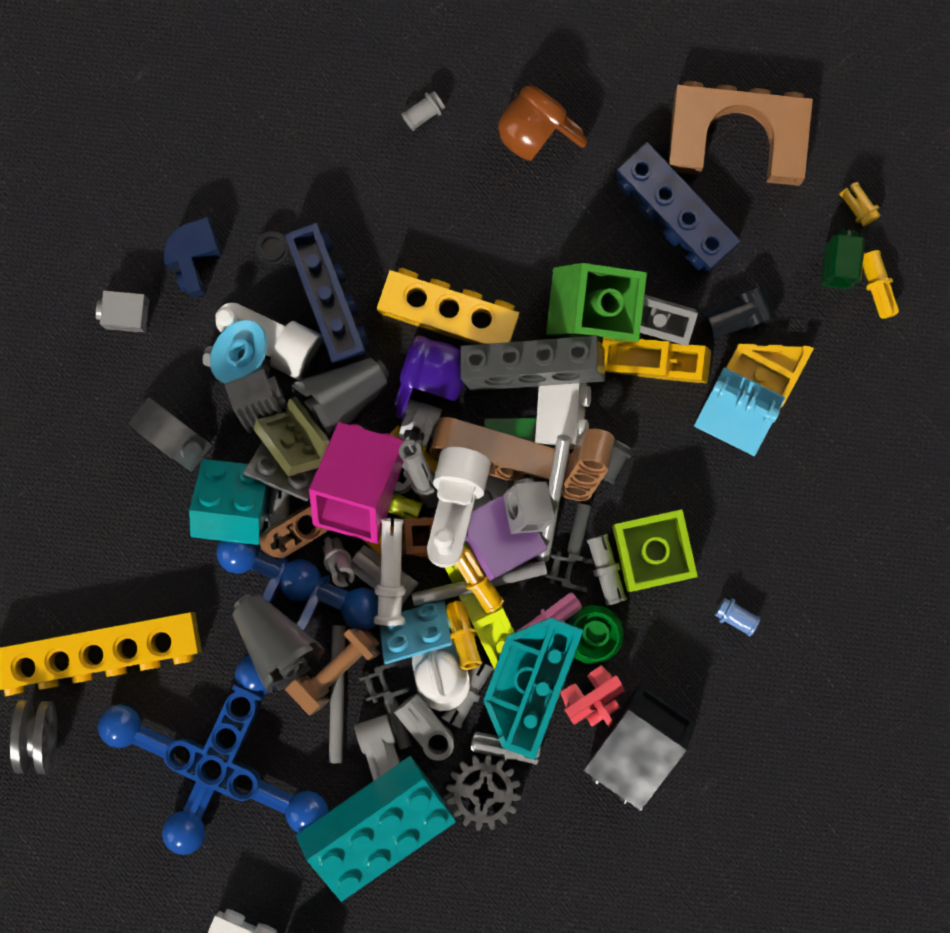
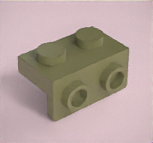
[254,397,330,476]

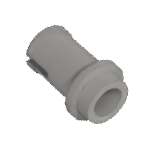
[401,91,445,131]

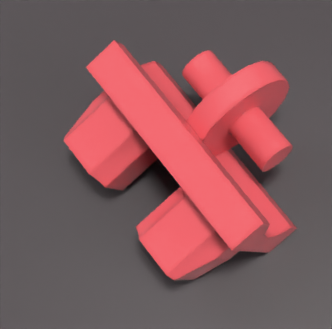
[561,666,625,727]

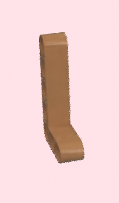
[429,417,615,501]

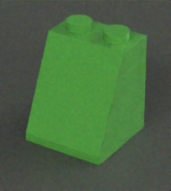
[546,263,647,342]

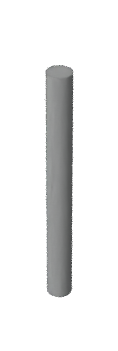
[536,435,571,562]
[411,561,547,607]
[329,625,346,763]

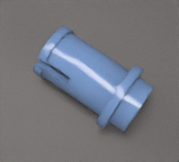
[714,598,761,637]

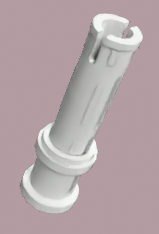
[374,518,406,626]

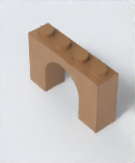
[667,81,813,186]

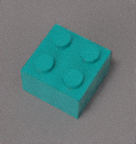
[189,459,270,545]

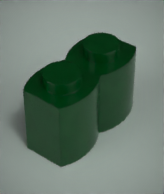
[821,230,865,289]

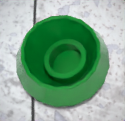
[567,605,624,665]

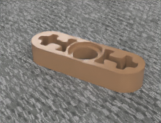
[260,503,329,558]

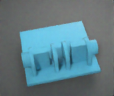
[694,367,786,456]
[380,600,452,664]

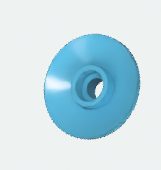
[210,320,267,383]

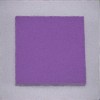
[466,495,548,581]

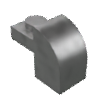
[128,397,212,472]

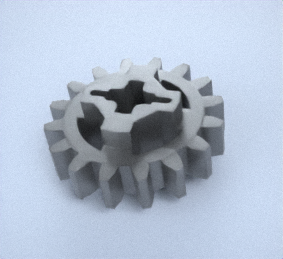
[446,755,521,831]

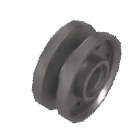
[10,700,57,774]

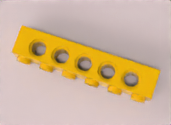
[0,612,202,696]

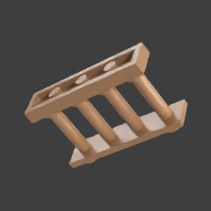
[285,628,380,716]

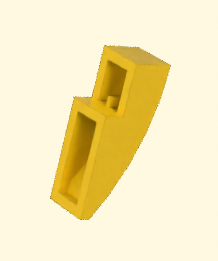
[602,339,711,384]

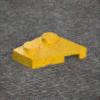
[726,344,814,407]

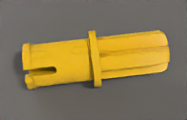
[863,250,899,319]
[456,548,504,613]
[446,601,482,670]

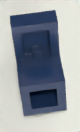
[164,217,221,299]

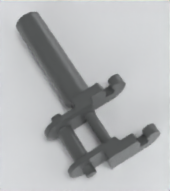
[545,503,594,592]
[359,660,412,750]

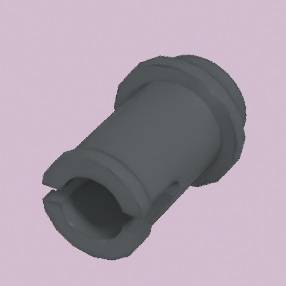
[603,439,632,485]

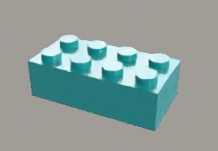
[295,756,456,902]

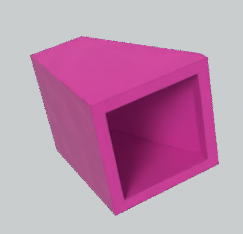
[309,422,404,544]

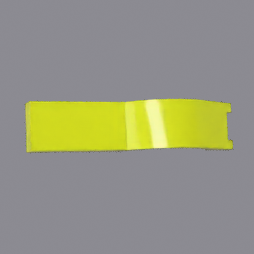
[445,540,515,670]

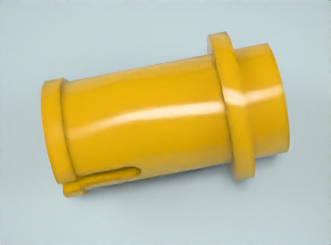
[840,182,880,227]

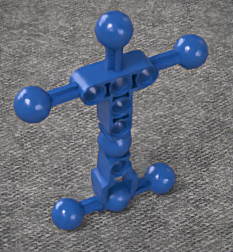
[97,541,378,855]

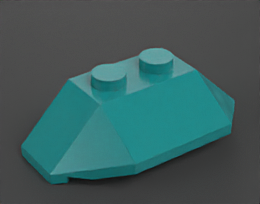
[483,617,584,760]

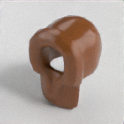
[498,85,588,161]

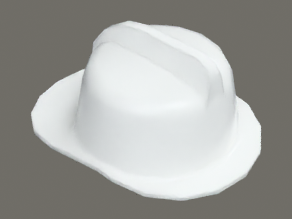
[412,632,470,711]

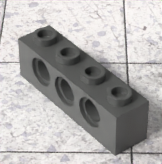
[461,336,605,391]

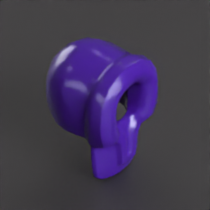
[394,335,465,420]

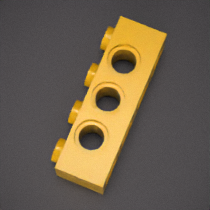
[377,268,519,345]

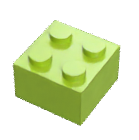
[612,509,698,592]

